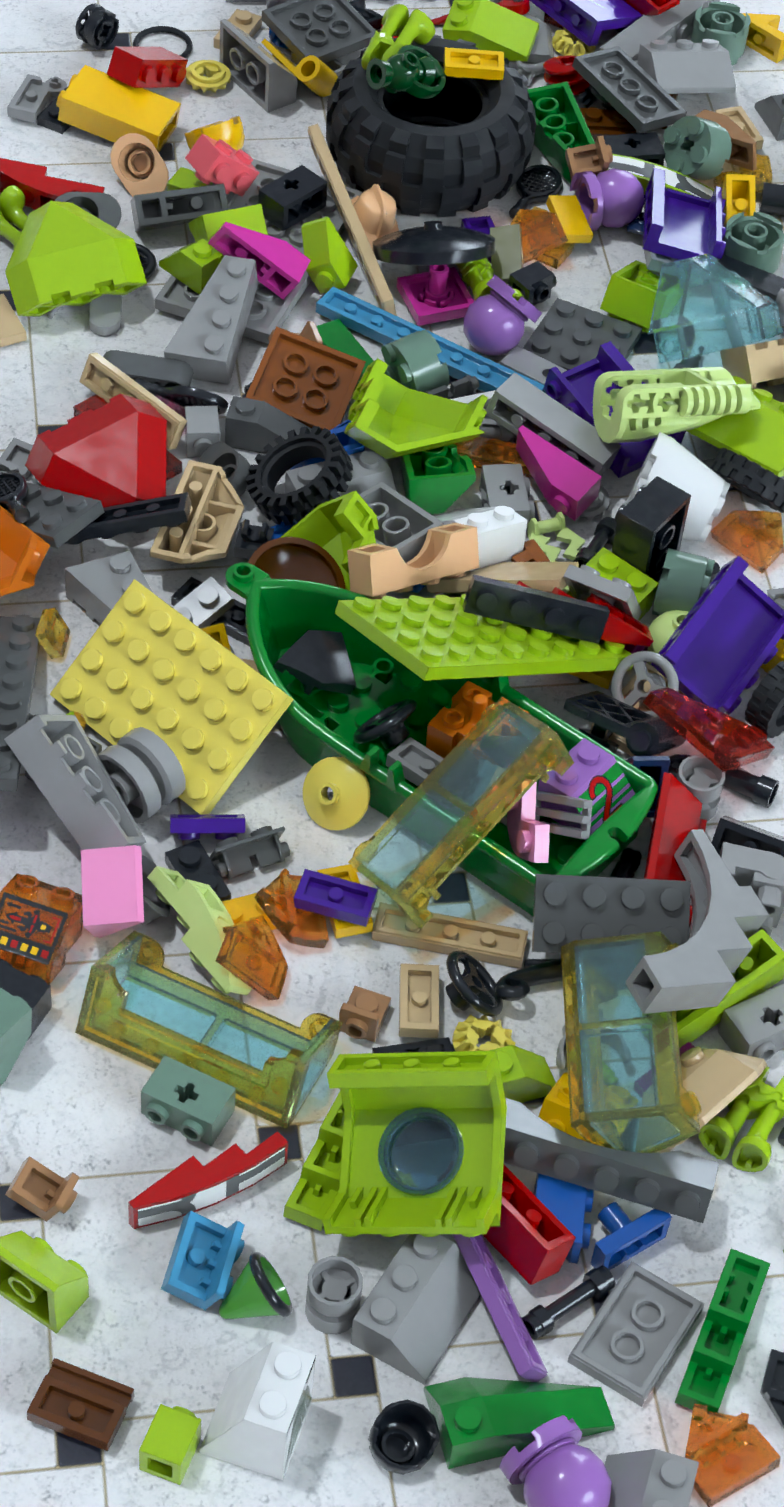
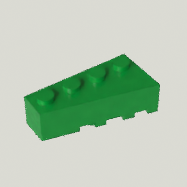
[527,82,595,185]

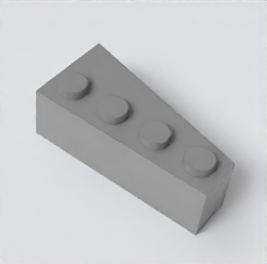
[164,255,258,384]
[4,714,146,850]

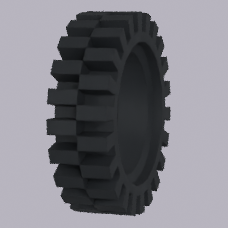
[246,426,353,525]

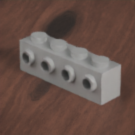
[486,372,621,476]

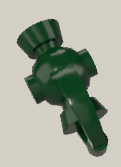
[366,45,446,99]

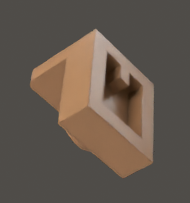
[338,986,391,1042]

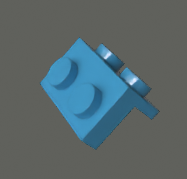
[161,1211,245,1310]

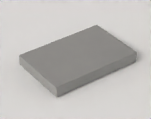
[567,1261,704,1407]

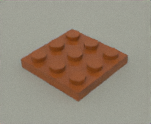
[245,326,366,430]

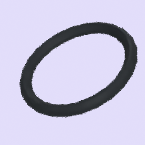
[133,26,192,58]

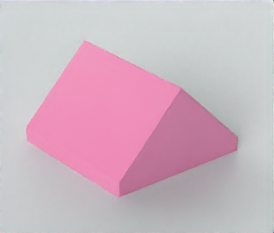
[81,845,144,938]

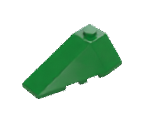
[399,444,476,515]
[424,1377,615,1469]

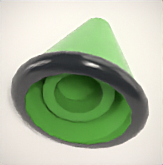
[218,1252,292,1319]

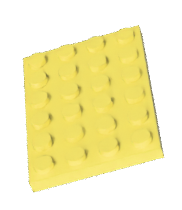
[50,579,294,815]

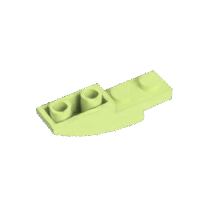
[147,866,252,995]

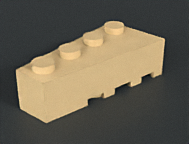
[720,338,784,389]

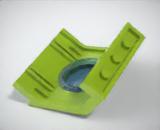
[322,1051,507,1237]

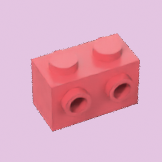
[185,134,260,197]

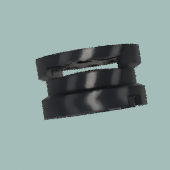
[75,3,119,50]

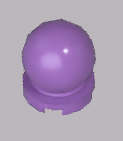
[570,168,644,231]
[463,275,542,356]
[499,1415,612,1507]

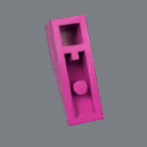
[208,222,311,299]
[516,425,602,521]

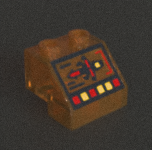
[0,873,83,985]

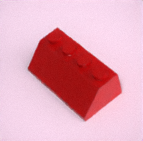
[643,772,707,928]

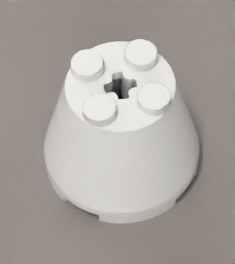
[625,432,730,543]

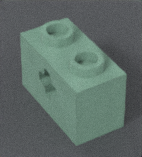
[141,1056,236,1146]

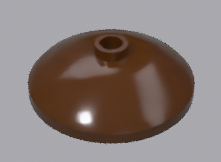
[248,537,345,589]

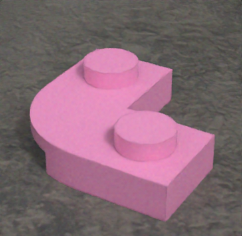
[505,778,550,863]

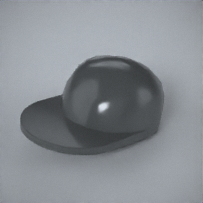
[198,442,251,497]

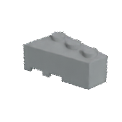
[65,550,152,624]

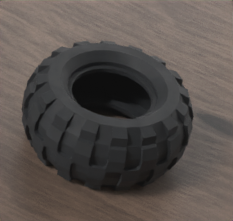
[326,35,536,218]

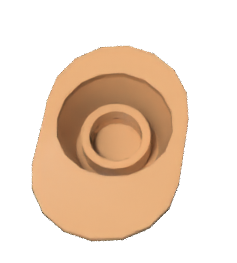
[110,133,169,197]
[351,184,399,250]

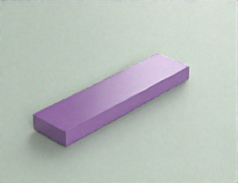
[453,1234,548,1382]

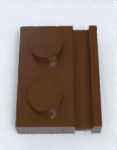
[580,107,636,141]
[27,1358,135,1451]

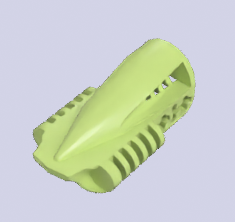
[593,367,761,443]

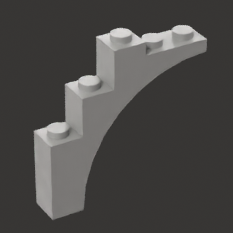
[625,829,769,1014]

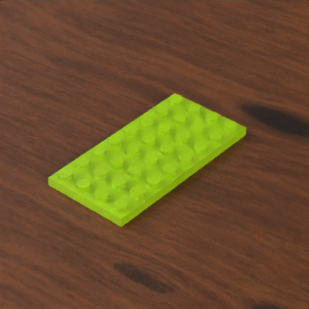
[335,594,633,681]

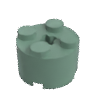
[691,2,751,65]
[663,116,732,180]
[723,212,784,274]
[381,330,449,392]
[652,548,715,616]

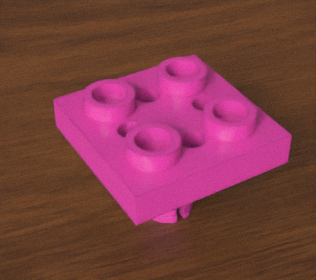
[397,264,474,326]

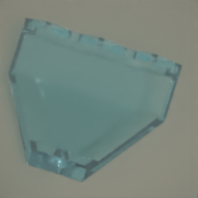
[648,253,783,363]

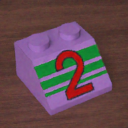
[538,738,635,840]

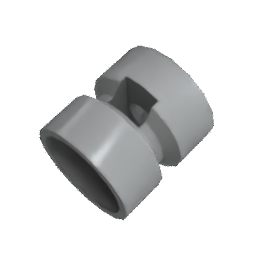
[676,755,725,821]
[305,1256,363,1334]

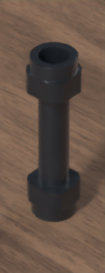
[573,517,617,568]
[522,1265,616,1340]

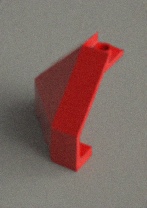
[25,393,167,532]

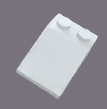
[434,506,528,571]

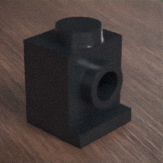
[509,261,557,306]

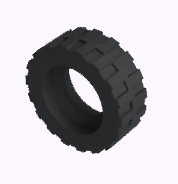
[745,661,784,738]

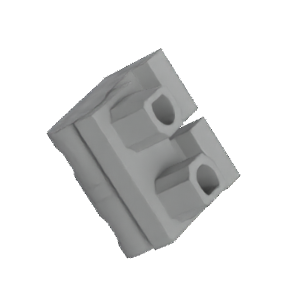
[719,842,784,936]

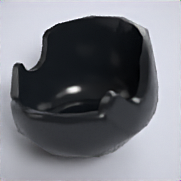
[368,1399,440,1475]

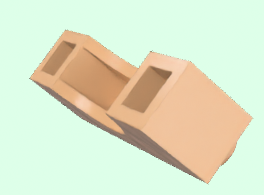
[347,523,479,599]

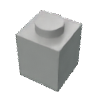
[185,406,220,458]

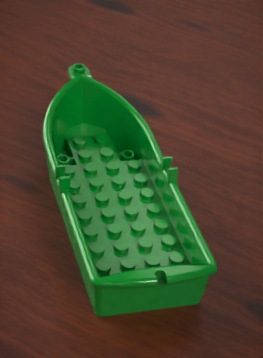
[225,562,658,916]

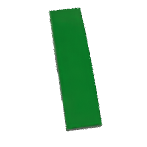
[675,1248,771,1419]

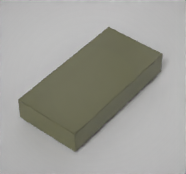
[490,223,523,284]

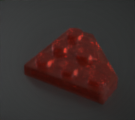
[643,687,775,772]

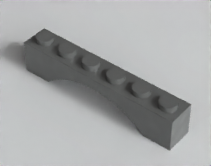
[504,1098,719,1223]

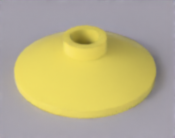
[302,757,370,830]

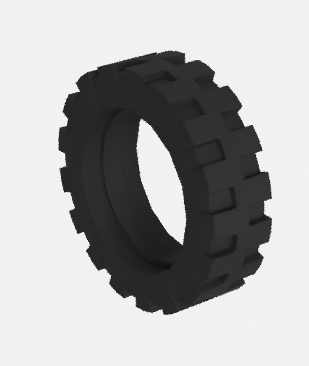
[710,448,784,513]

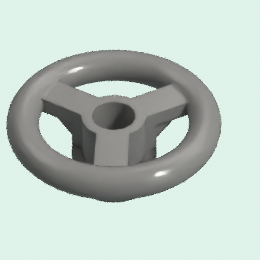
[611,651,679,717]

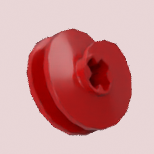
[543,55,589,95]

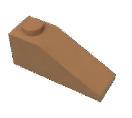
[695,109,757,171]

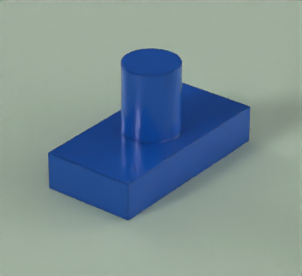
[590,1202,672,1271]

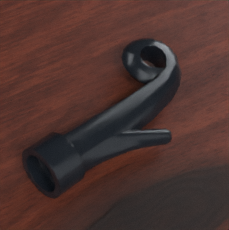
[668,752,779,808]
[494,954,611,1001]

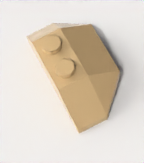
[150,460,244,564]
[634,1047,768,1153]

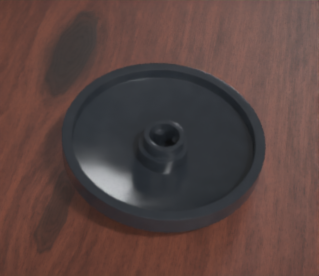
[372,221,495,265]

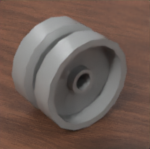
[98,727,186,823]

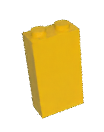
[56,65,181,152]

